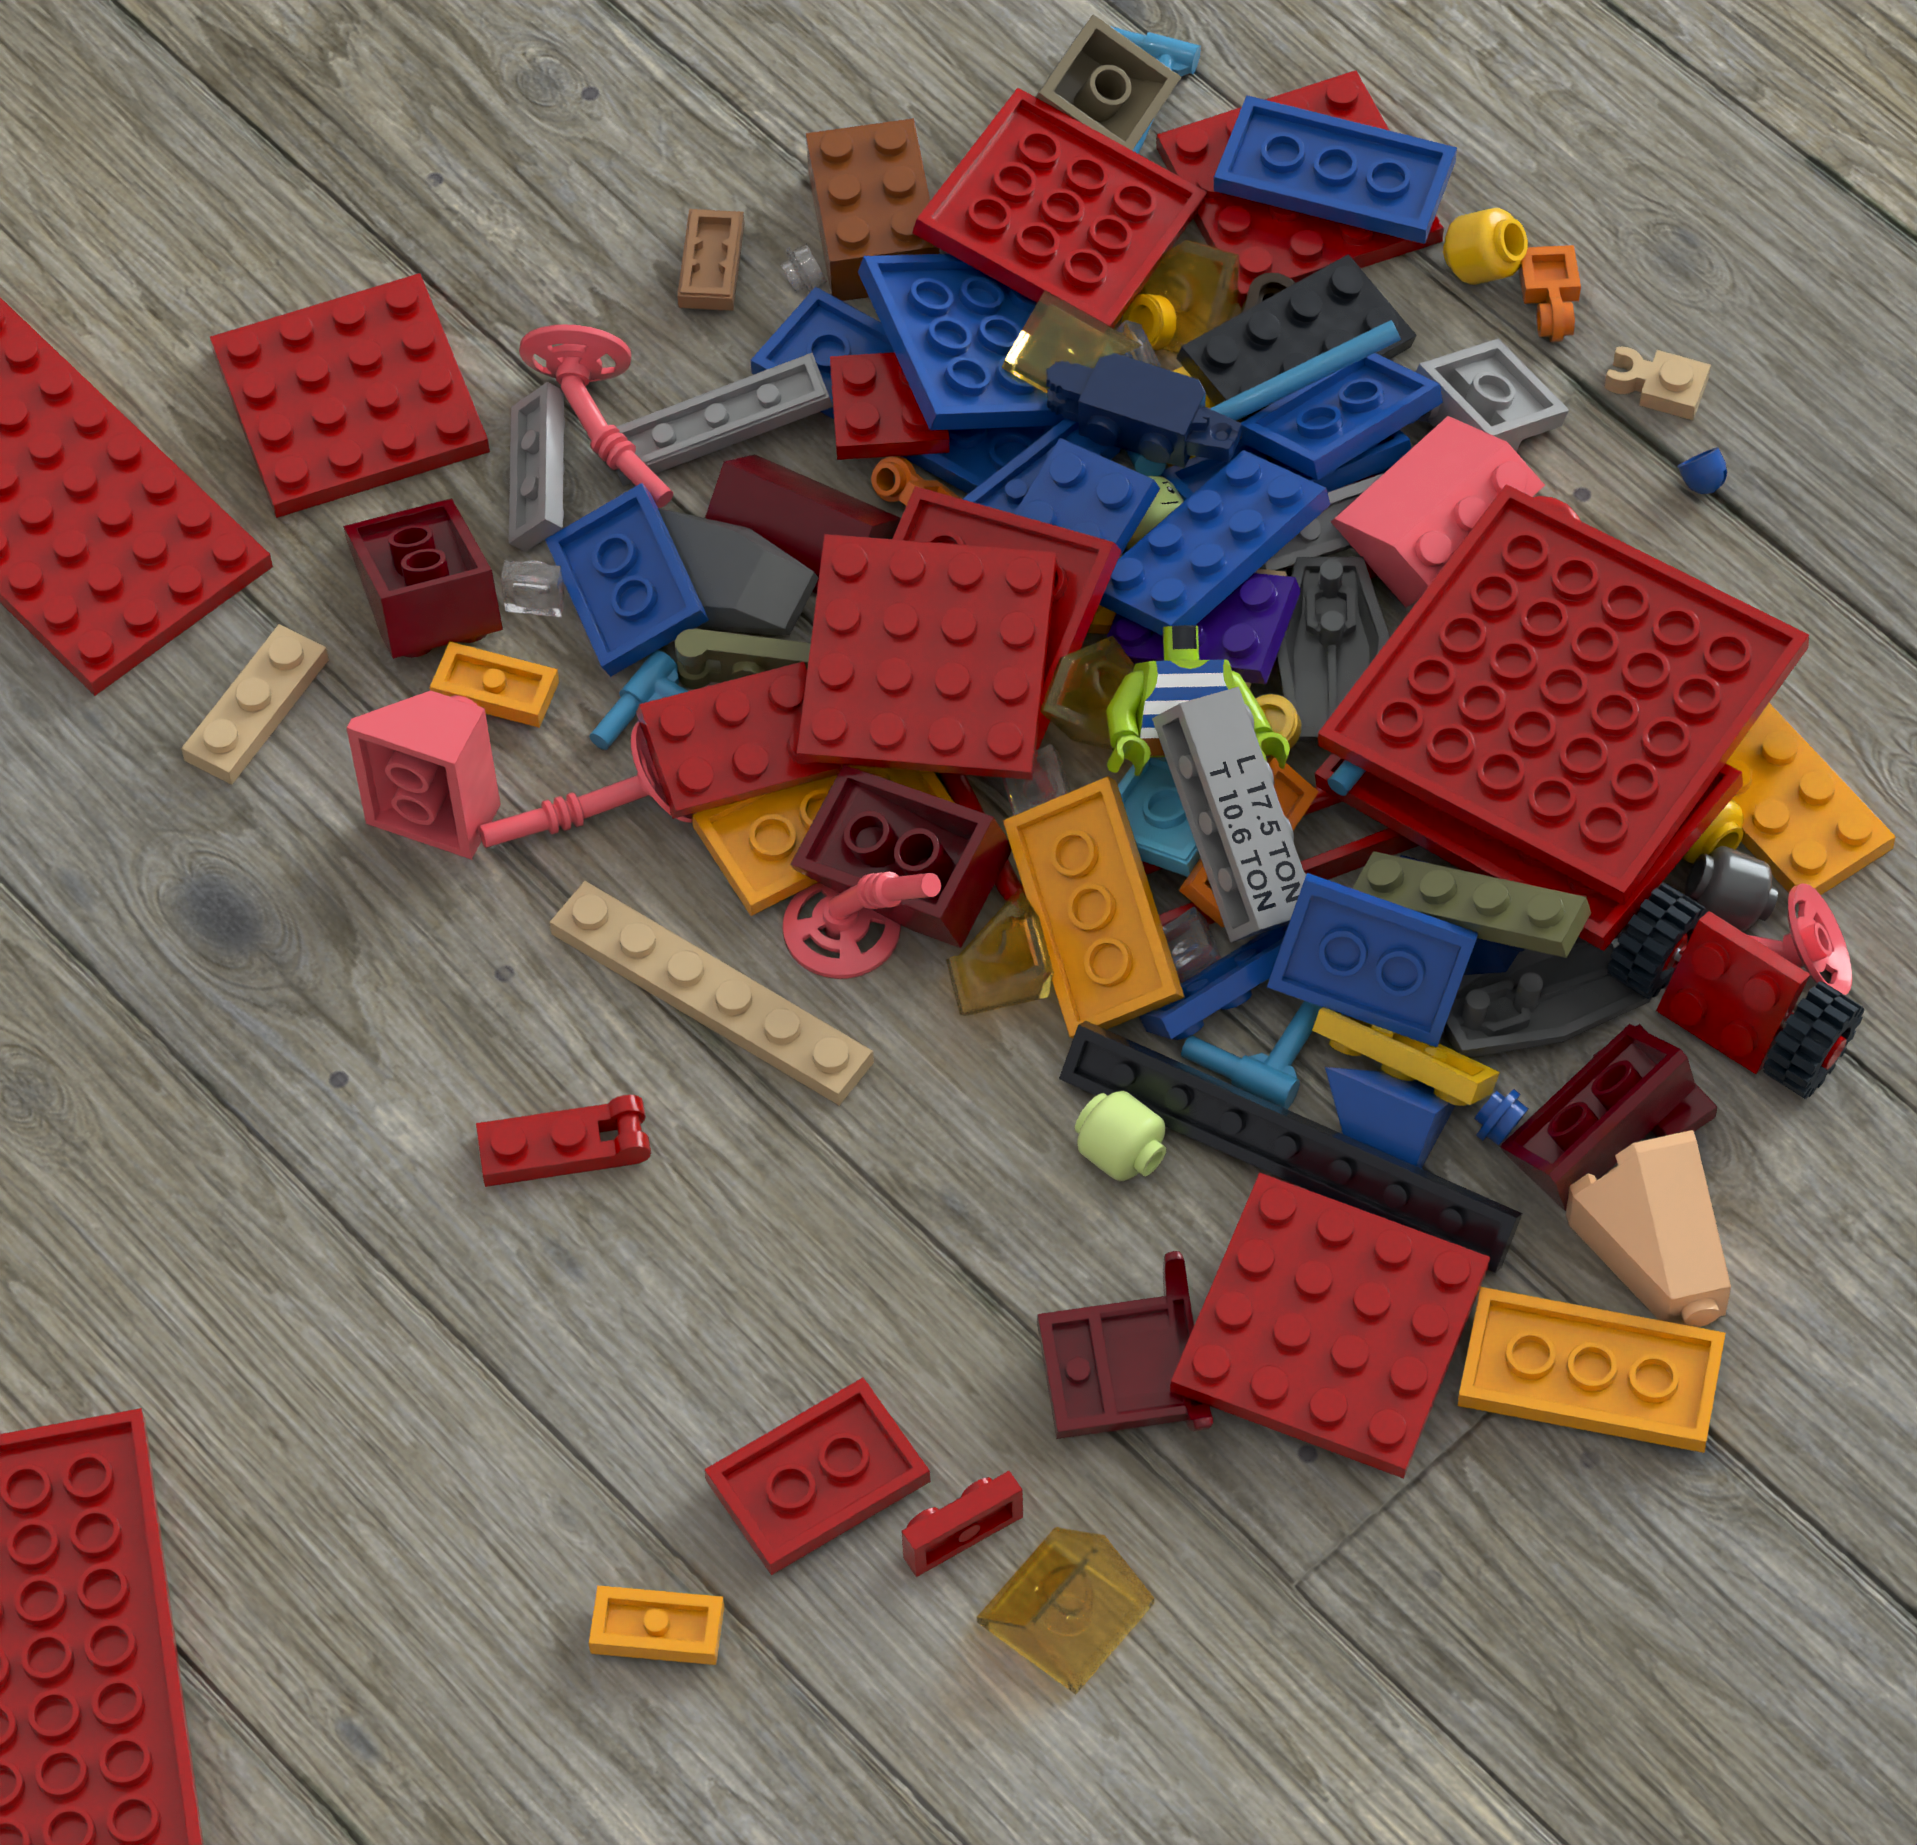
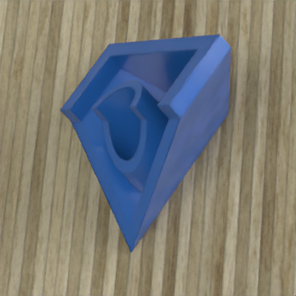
[1325,1067,1456,1169]

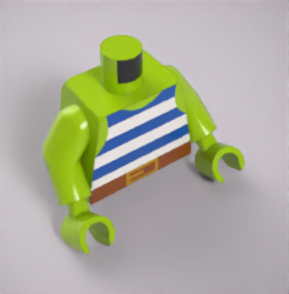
[1106,625,1290,776]

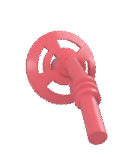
[519,324,673,508]
[479,721,695,848]
[783,872,941,979]
[1647,883,1852,995]

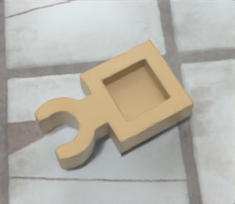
[1605,347,1711,420]

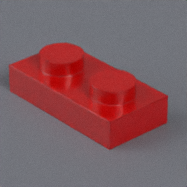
[901,1470,1023,1577]

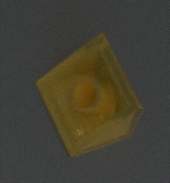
[977,1527,1154,1694]

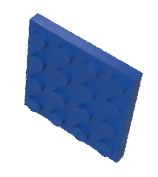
[858,254,1113,430]

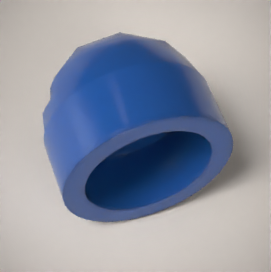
[1677,447,1728,494]

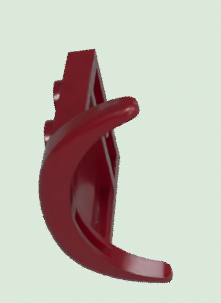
[1037,1251,1213,1439]

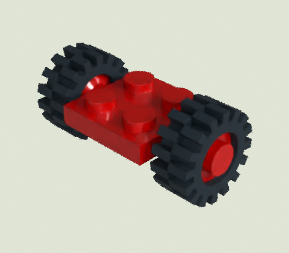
[1607,883,1864,1099]

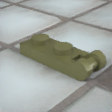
[675,629,811,689]

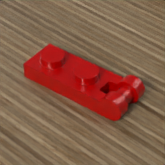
[476,1095,651,1187]

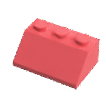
[1331,416,1545,608]
[347,690,501,860]

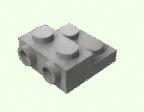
[1416,338,1569,452]

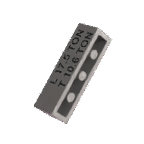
[1152,687,1306,943]

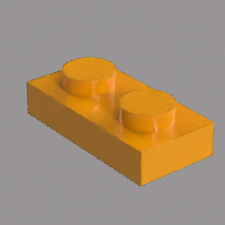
[429,641,559,728]
[589,1585,724,1665]

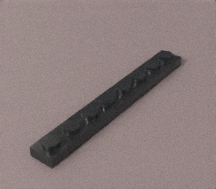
[1059,1021,1523,1273]

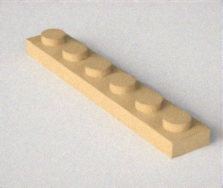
[549,881,874,1106]

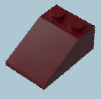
[343,498,503,659]
[790,764,1012,948]

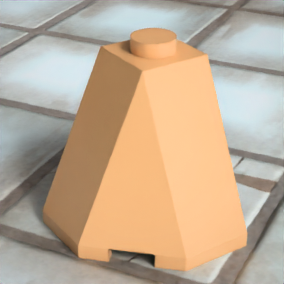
[1566,1130,1731,1327]

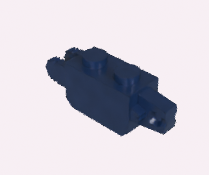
[1046,353,1241,469]

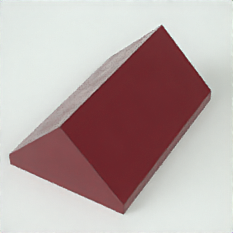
[705,454,901,594]
[1499,1023,1696,1211]

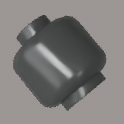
[1685,846,1778,932]

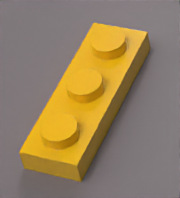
[1312,1007,1500,1106]

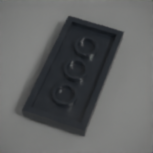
[1176,254,1417,423]

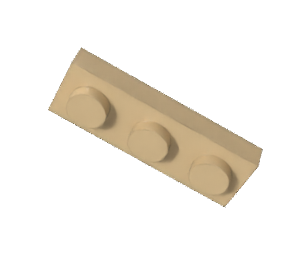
[181,624,329,785]

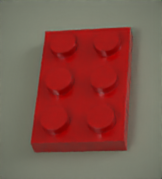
[636,661,841,819]
[704,1377,931,1575]

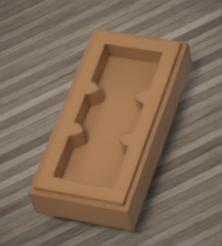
[677,209,745,311]

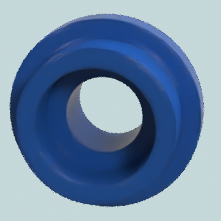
[1474,1089,1529,1146]

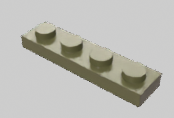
[1352,851,1591,958]

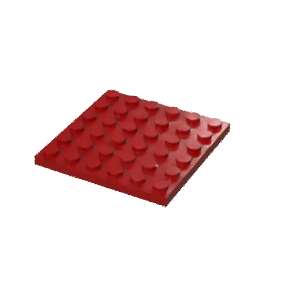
[1318,484,1809,905]

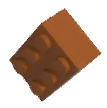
[806,118,940,301]

